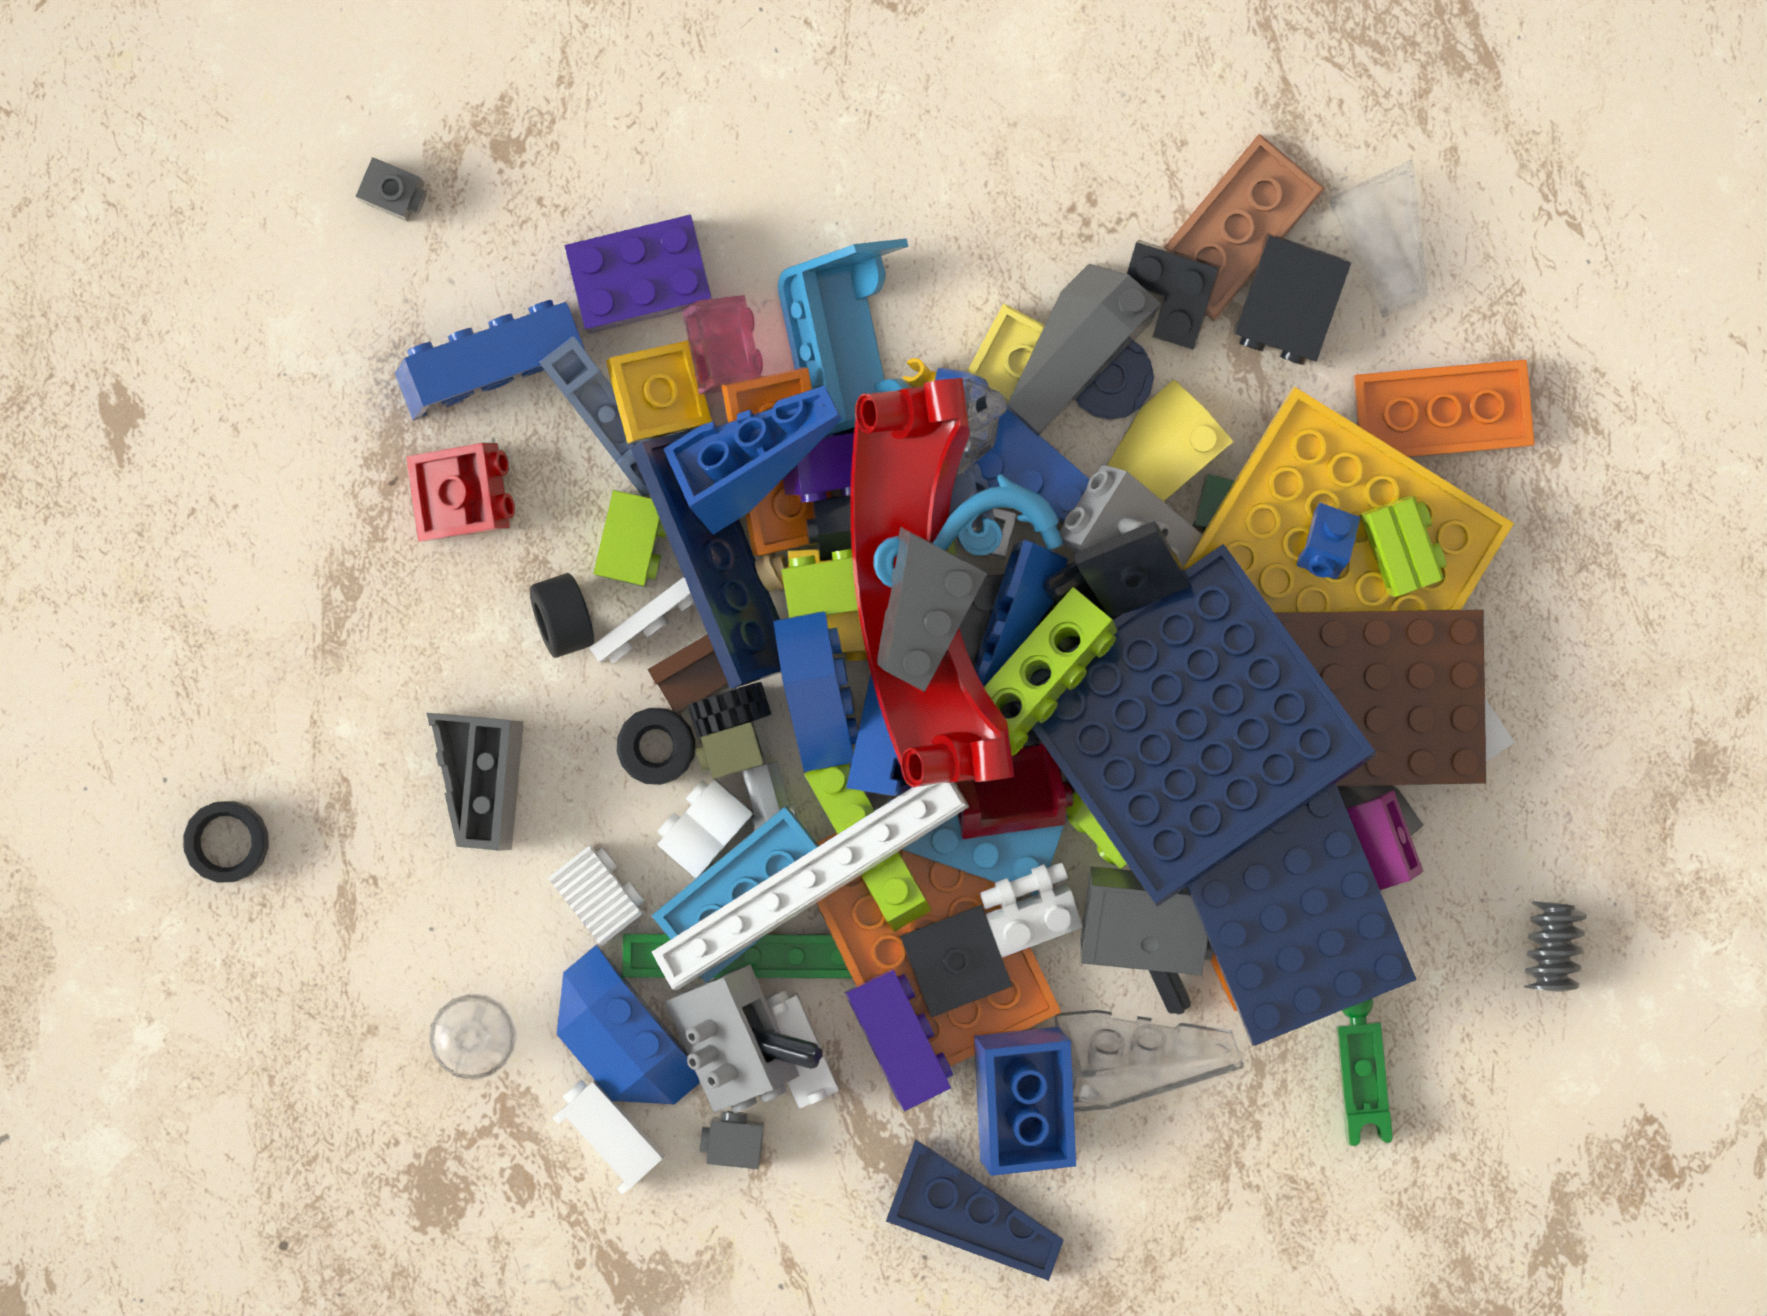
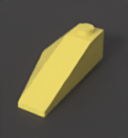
[1107,380,1234,502]

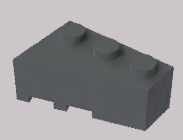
[877,527,988,692]

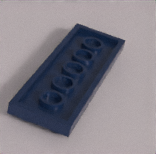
[631,429,781,689]

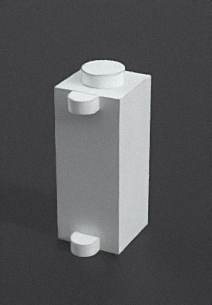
[766,990,839,1109]
[553,1080,665,1195]

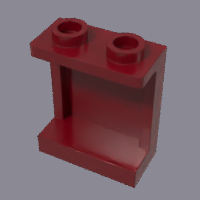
[955,742,1073,840]

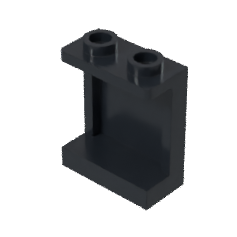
[1233,233,1351,365]

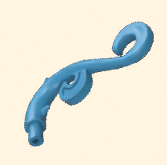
[873,474,1063,588]

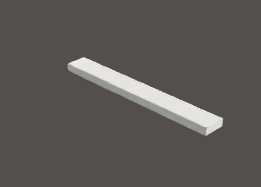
[652,782,969,990]

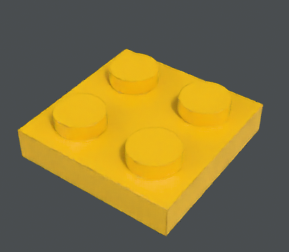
[606,340,712,444]

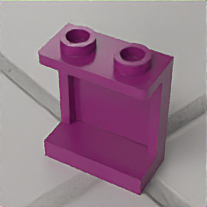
[1346,790,1424,890]

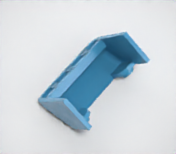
[778,238,909,435]

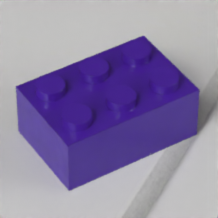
[564,214,713,334]

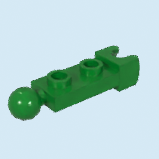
[1336,998,1393,1146]

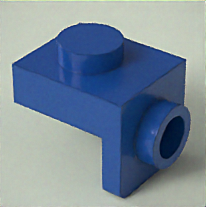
[1297,503,1360,579]

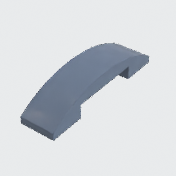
[539,336,652,497]

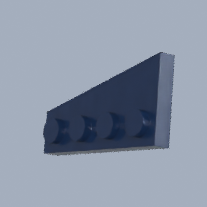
[886,1138,1064,1281]

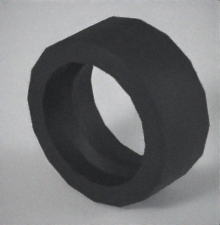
[183,801,269,883]

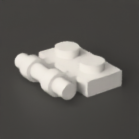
[980,862,1083,958]

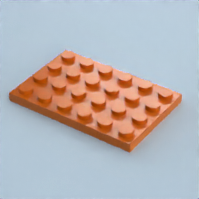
[816,832,1061,1067]

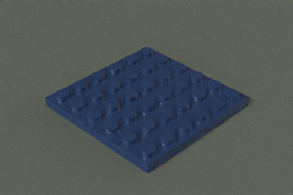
[1013,544,1376,907]

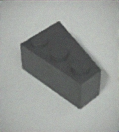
[427,713,524,851]

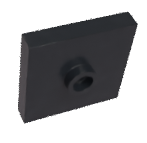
[1074,521,1190,619]
[899,905,1012,1018]

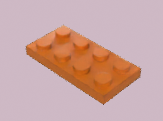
[1353,359,1535,457]
[721,367,831,556]

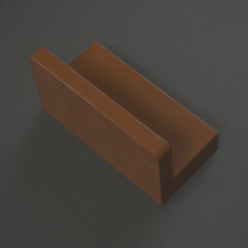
[647,634,728,713]

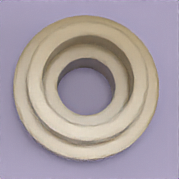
[755,552,789,592]

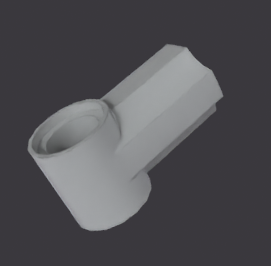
[742,761,797,831]

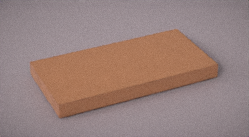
[1164,133,1325,321]

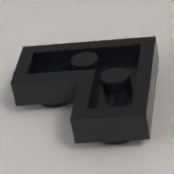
[1127,240,1221,350]

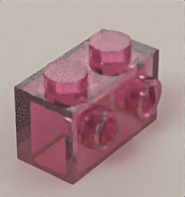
[682,295,763,395]

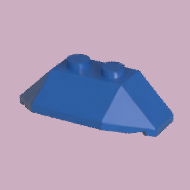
[557,944,700,1105]

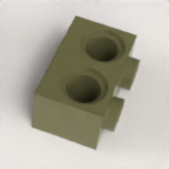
[695,722,766,779]

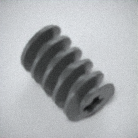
[1523,901,1587,992]

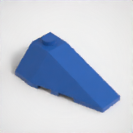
[664,386,842,535]
[974,540,1068,687]

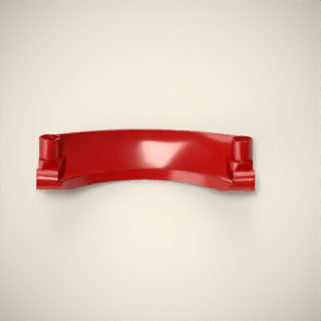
[851,378,1014,787]

